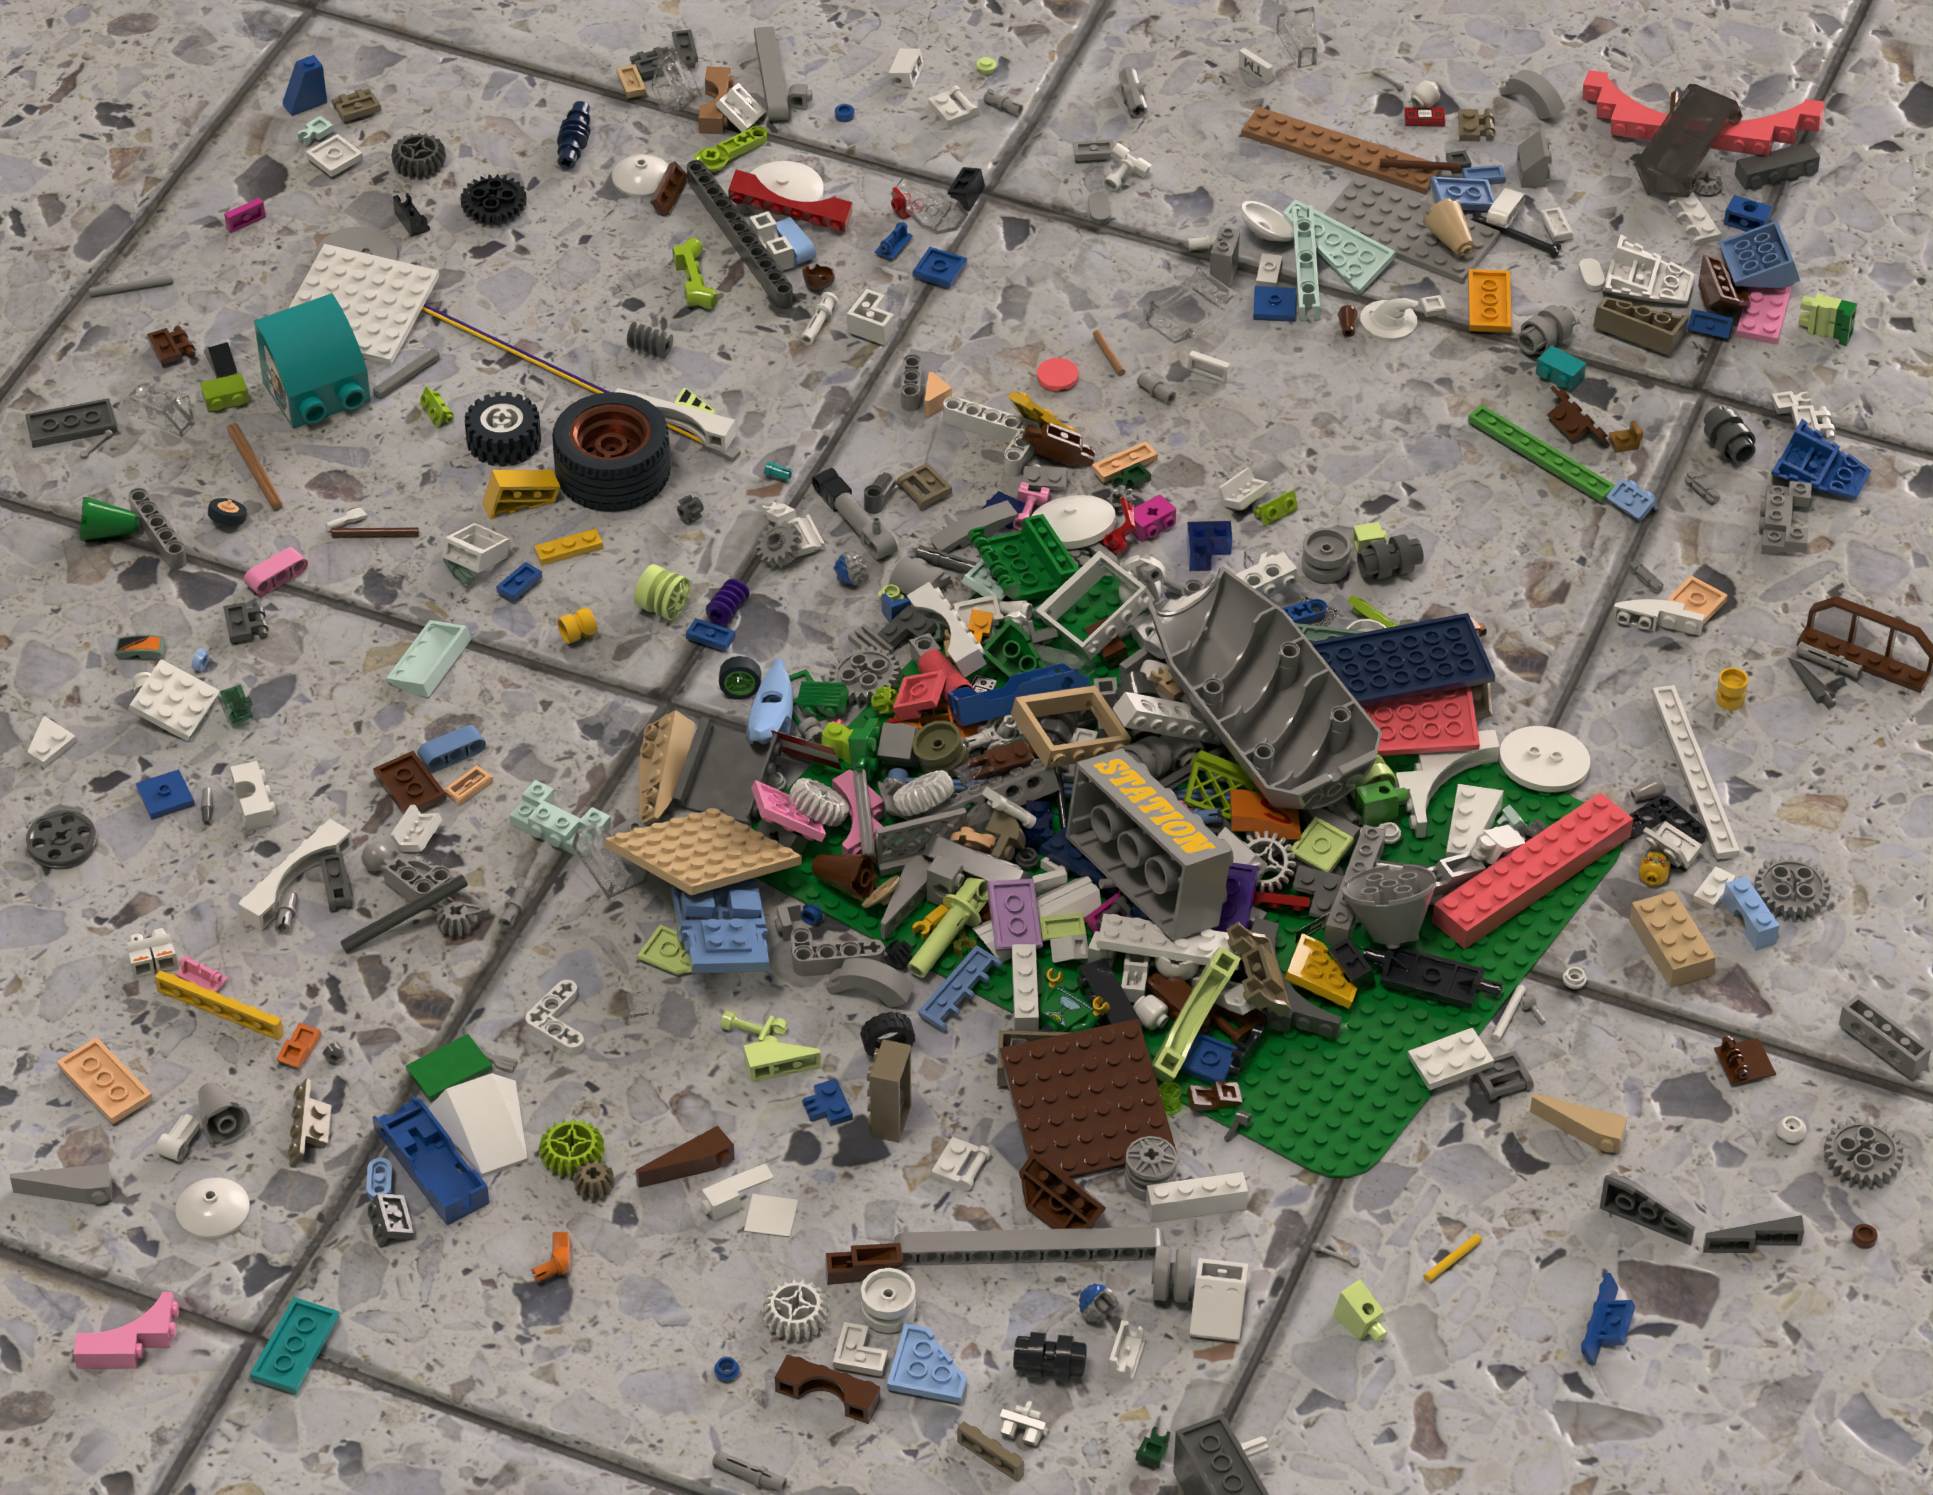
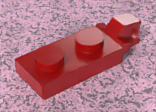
[1252,891,1311,911]

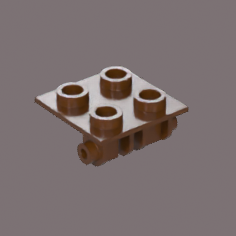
[1714,1036,1776,1085]

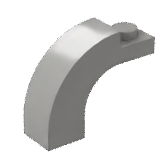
[1499,70,1566,120]
[826,958,914,1008]

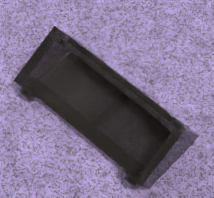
[1634,84,1743,198]

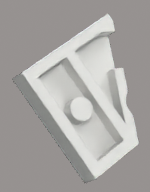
[27,716,77,768]

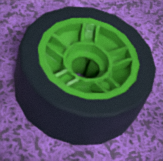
[719,656,762,699]

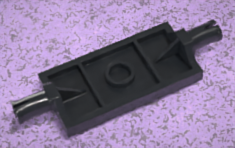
[1363,946,1503,1009]

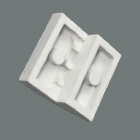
[715,83,767,132]

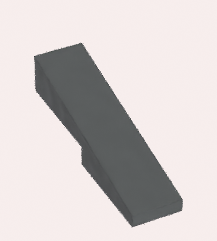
[1703,1215,1804,1253]

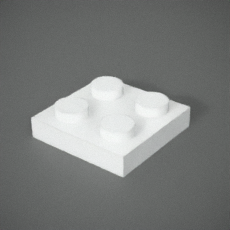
[306,134,363,177]

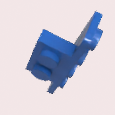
[1581,1273,1636,1364]

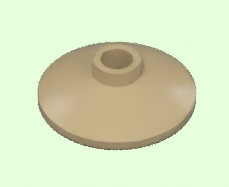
[862,875,900,908]

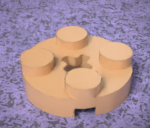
[950,827,996,856]

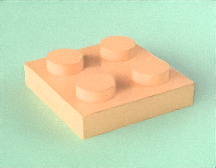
[1667,576,1728,625]

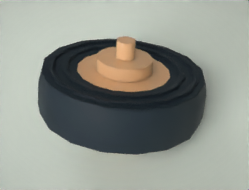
[208,498,247,526]

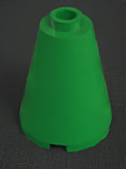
[79,497,139,540]

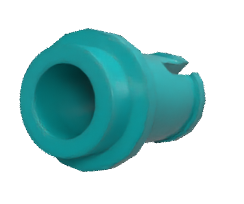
[764,461,793,482]

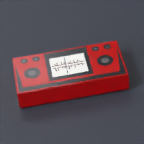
[1404,107,1445,126]

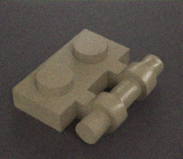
[331,88,381,122]
[1458,108,1495,141]

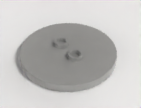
[315,227,398,261]

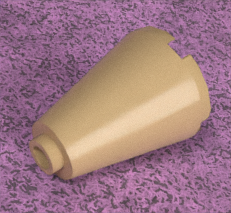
[1423,198,1474,255]

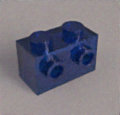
[1023,800,1054,854]

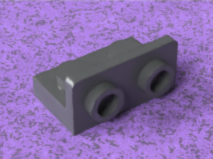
[367,1193,414,1246]

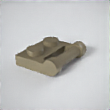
[896,463,952,510]

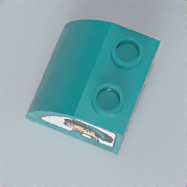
[254,293,371,429]

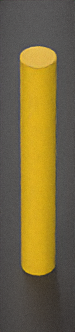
[1423,1234,1482,1283]

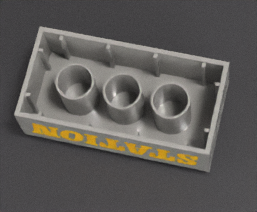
[1065,748,1234,941]

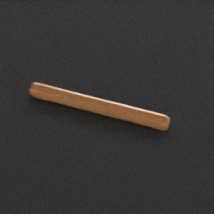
[227,423,283,510]

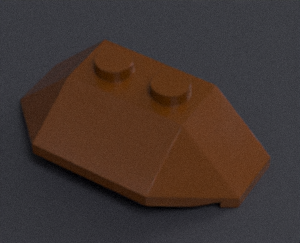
[1698,255,1751,312]
[1019,1152,1106,1229]

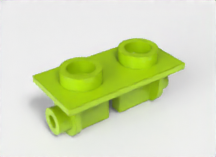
[420,386,454,428]
[1253,489,1299,526]

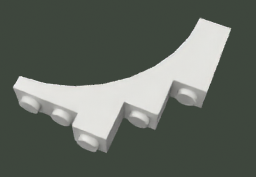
[1394,730,1500,838]

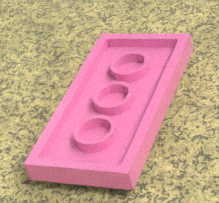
[1736,286,1792,345]

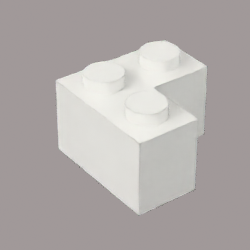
[847,289,894,345]

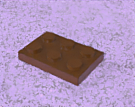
[373,751,446,814]

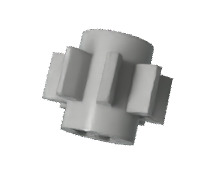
[1107,485,1136,512]

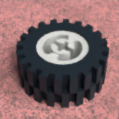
[464,392,541,467]

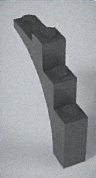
[1238,918,1342,1039]

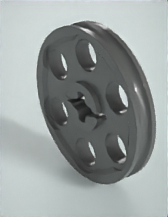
[26,810,97,869]

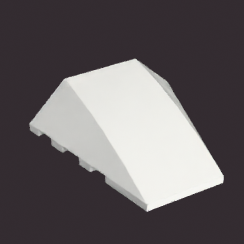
[1602,234,1695,304]
[428,1073,528,1177]

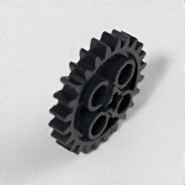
[460,174,527,225]

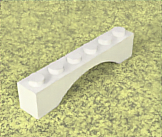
[615,388,736,452]
[907,582,987,677]
[238,819,353,931]

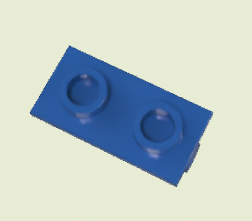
[875,222,913,260]

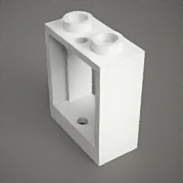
[442,523,510,573]

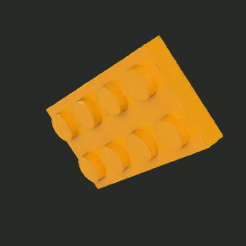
[1468,269,1511,333]

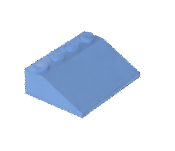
[1719,221,1801,288]

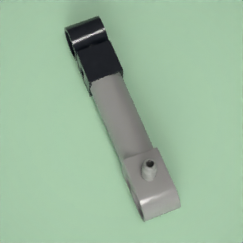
[811,468,898,560]

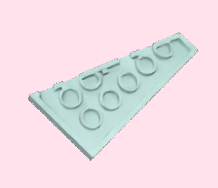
[1283,199,1396,295]

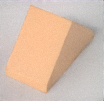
[925,372,952,416]

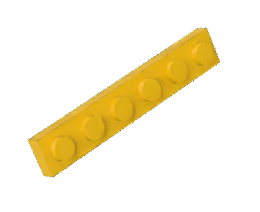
[155,970,283,1041]

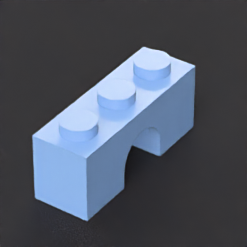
[1722,876,1779,950]

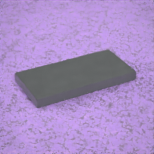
[25,398,117,448]

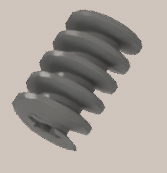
[627,322,673,358]

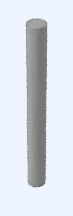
[89,275,173,296]

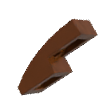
[1187,1081,1242,1110]

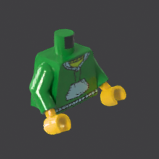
[1038,968,1110,1033]

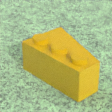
[482,470,560,519]

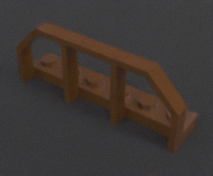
[1797,596,1933,693]

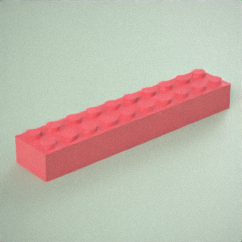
[1432,792,1633,950]

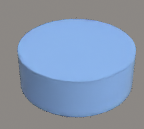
[192,648,209,672]

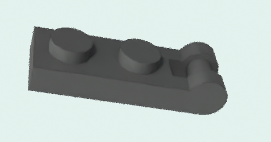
[320,853,353,911]

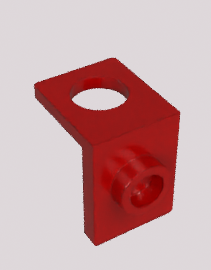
[891,187,923,220]

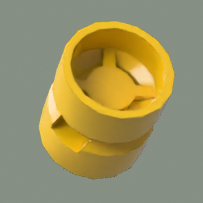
[557,607,598,644]
[1715,668,1748,710]

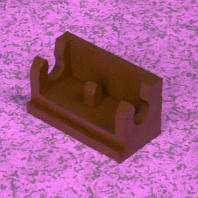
[1084,618,1129,667]

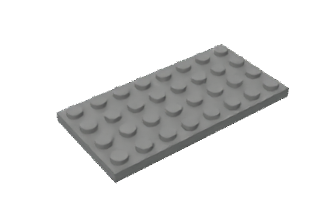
[1324,176,1500,284]

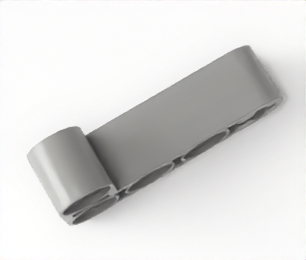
[791,927,884,976]

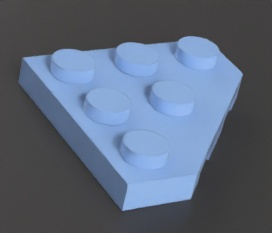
[887,1323,967,1404]

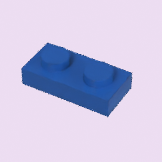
[1687,309,1733,339]
[496,562,542,602]
[686,618,735,652]

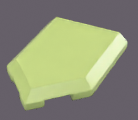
[637,924,692,975]

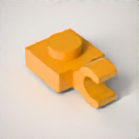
[968,609,993,644]

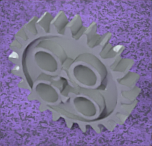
[828,646,902,705]
[1754,855,1831,919]
[1824,1118,1904,1187]

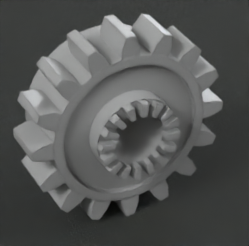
[756,521,803,568]

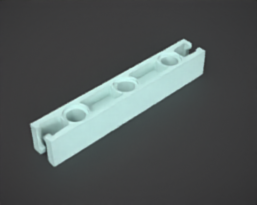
[1292,205,1320,321]

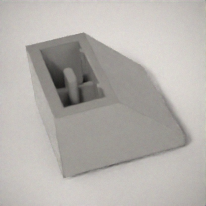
[1516,130,1552,188]

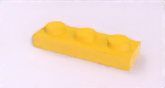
[534,528,603,566]

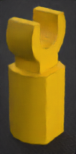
[912,904,949,940]

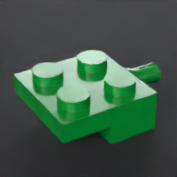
[848,718,882,780]

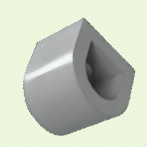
[787,84,813,110]

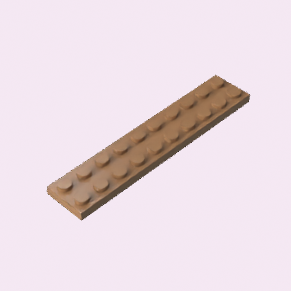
[1241,107,1441,195]

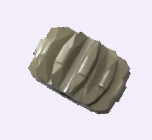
[573,1160,615,1201]

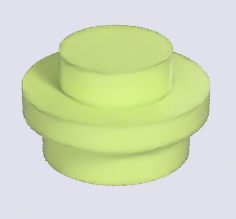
[976,57,996,75]

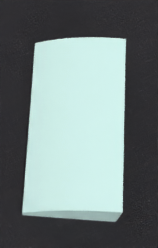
[386,620,471,698]

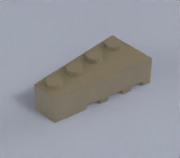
[1593,297,1690,355]

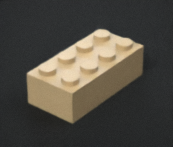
[1629,891,1716,988]

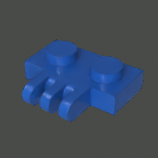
[802,1079,853,1126]

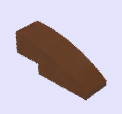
[825,1243,903,1285]

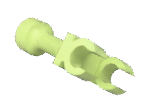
[720,1010,787,1042]

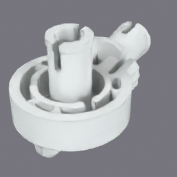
[963,715,1023,752]

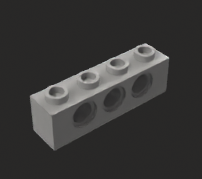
[1839,994,1931,1079]

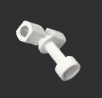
[1104,143,1151,191]

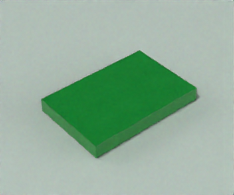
[406,1034,493,1102]

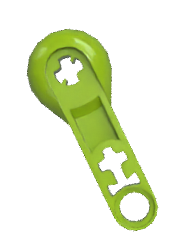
[694,126,767,172]

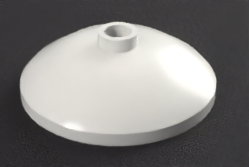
[612,154,669,198]
[1240,201,1294,242]
[175,1178,250,1240]

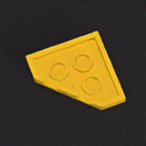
[1008,391,1077,432]
[1284,933,1357,1009]

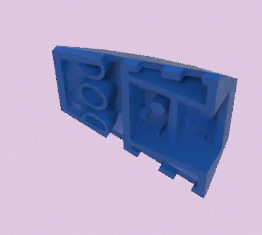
[1771,418,1872,500]

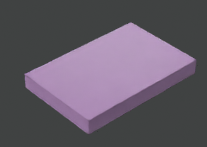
[986,879,1043,951]

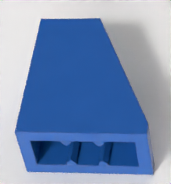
[282,55,327,116]

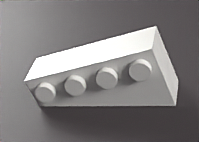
[1446,784,1504,858]

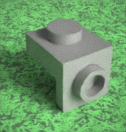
[1021,620,1058,645]
[775,902,801,941]

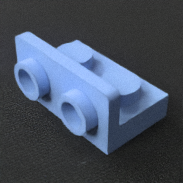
[1606,478,1659,522]

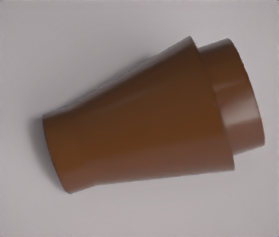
[1337,305,1358,337]

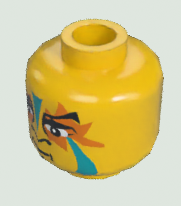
[1638,852,1670,886]

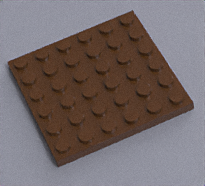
[998,1019,1177,1178]

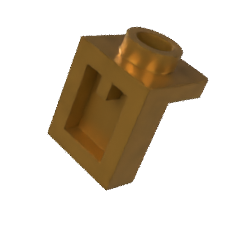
[1608,420,1643,453]

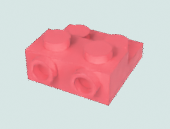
[893,670,947,721]

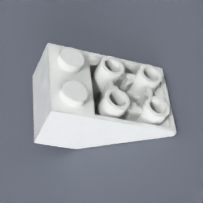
[1189,1258,1248,1342]

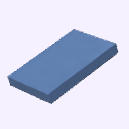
[1429,176,1495,211]

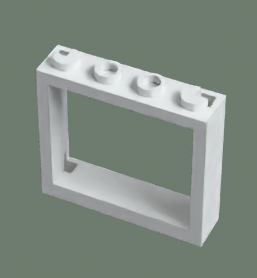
[1036,551,1155,660]

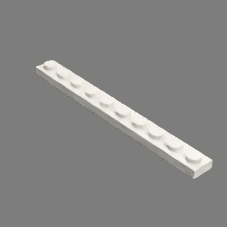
[1652,685,1740,860]

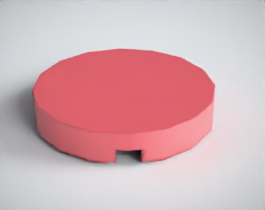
[1037,358,1079,392]

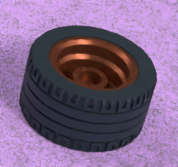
[552,392,671,511]

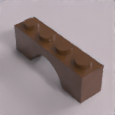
[775,1354,880,1424]

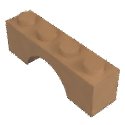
[698,66,734,134]

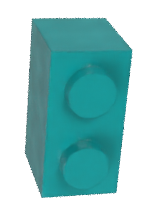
[1536,346,1586,392]

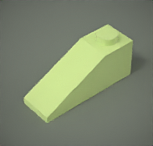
[744,1041,821,1082]

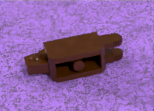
[1022,422,1096,467]
[966,739,1039,781]
[1146,973,1211,1035]

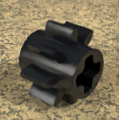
[884,939,913,969]

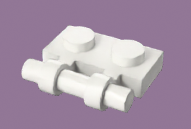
[1791,405,1836,442]

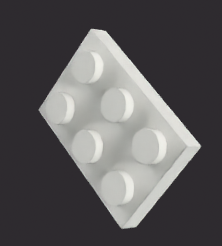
[1408,1028,1494,1090]

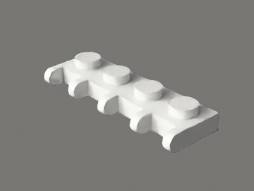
[1661,183,1721,245]

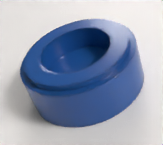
[835,104,855,122]

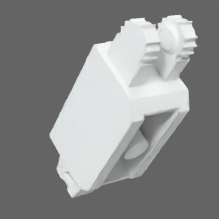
[1470,825,1526,865]

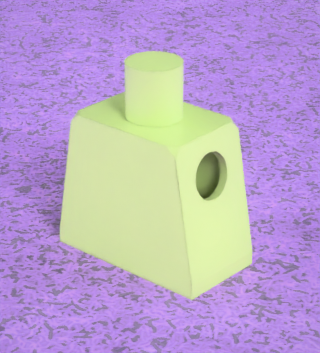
[1333,1279,1388,1342]

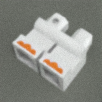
[127,928,178,979]

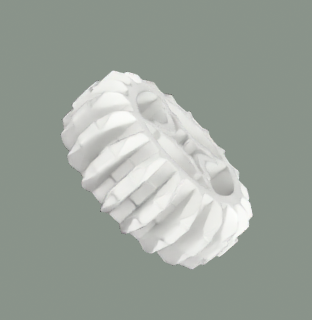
[893,770,954,816]
[788,778,850,826]
[1242,831,1296,893]
[762,1278,830,1342]

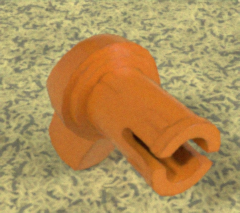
[531,1232,570,1283]

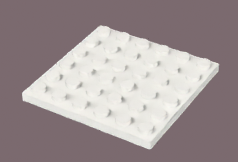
[289,244,439,365]

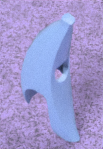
[746,659,793,744]

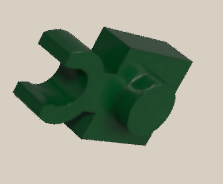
[1111,462,1151,490]
[1135,1427,1171,1469]

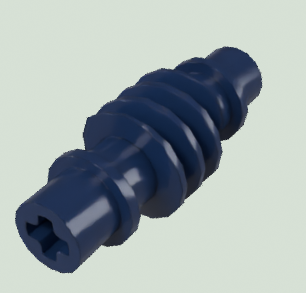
[557,101,591,169]

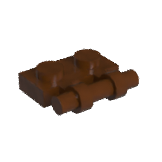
[147,326,195,366]

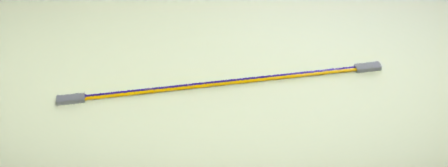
[422,304,741,462]

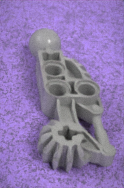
[361,843,490,938]

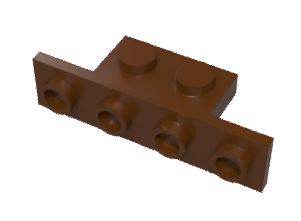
[1547,386,1610,447]

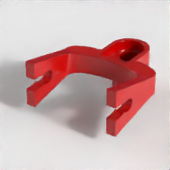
[1098,497,1135,555]

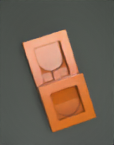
[276,1023,322,1069]

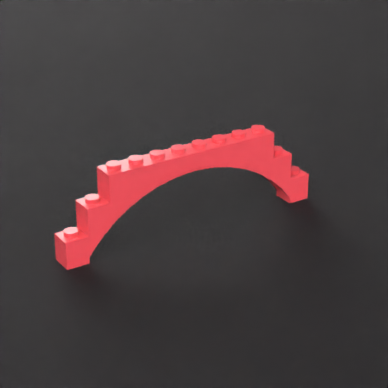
[1583,70,1825,156]

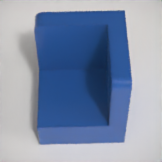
[881,593,911,622]

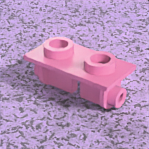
[176,956,228,992]

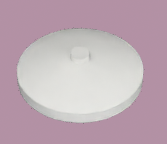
[746,161,824,220]
[1031,495,1116,549]

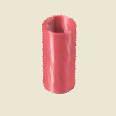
[918,649,974,703]

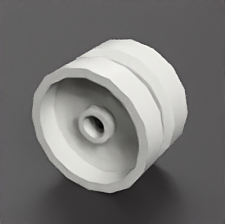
[861,1268,916,1333]

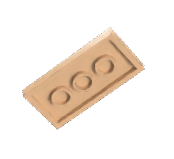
[57,1037,153,1125]

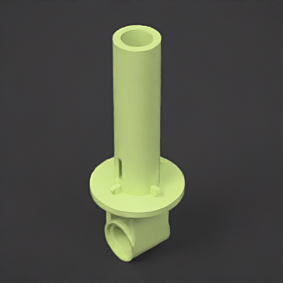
[907,878,989,978]

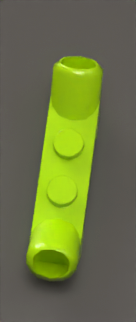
[672,237,718,310]

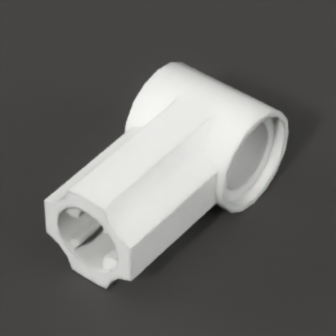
[156,1114,200,1162]

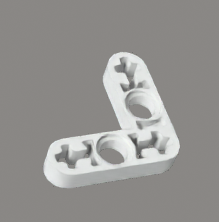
[525,980,584,1055]

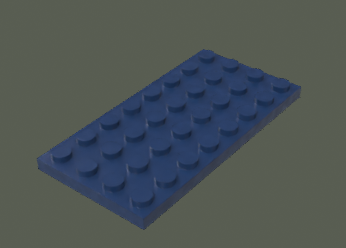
[1310,613,1495,707]

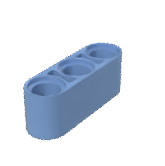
[417,725,486,772]

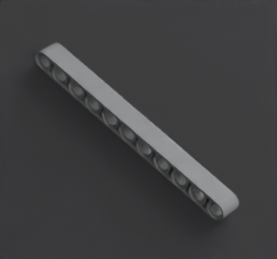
[894,1227,1164,1266]

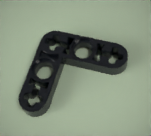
[1628,796,1706,844]

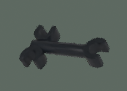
[1228,1024,1265,1079]

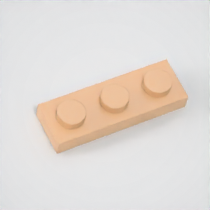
[1092,441,1158,483]

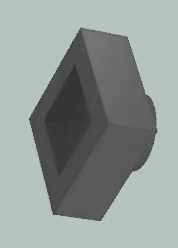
[1446,150,1472,172]

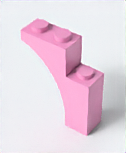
[832,769,885,854]
[73,1292,179,1369]

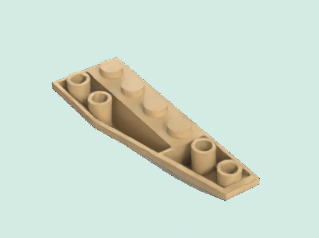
[639,710,695,826]

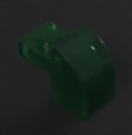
[218,684,253,725]

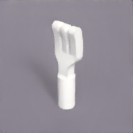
[325,508,368,531]

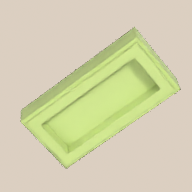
[1039,913,1086,942]

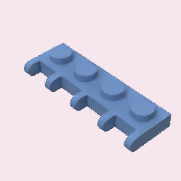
[918,945,1003,1031]

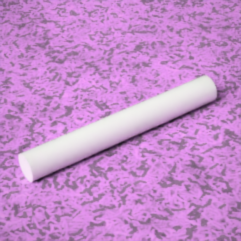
[1491,985,1526,1041]

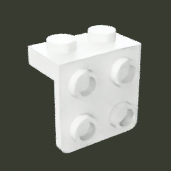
[1643,821,1703,869]

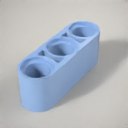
[776,217,816,265]

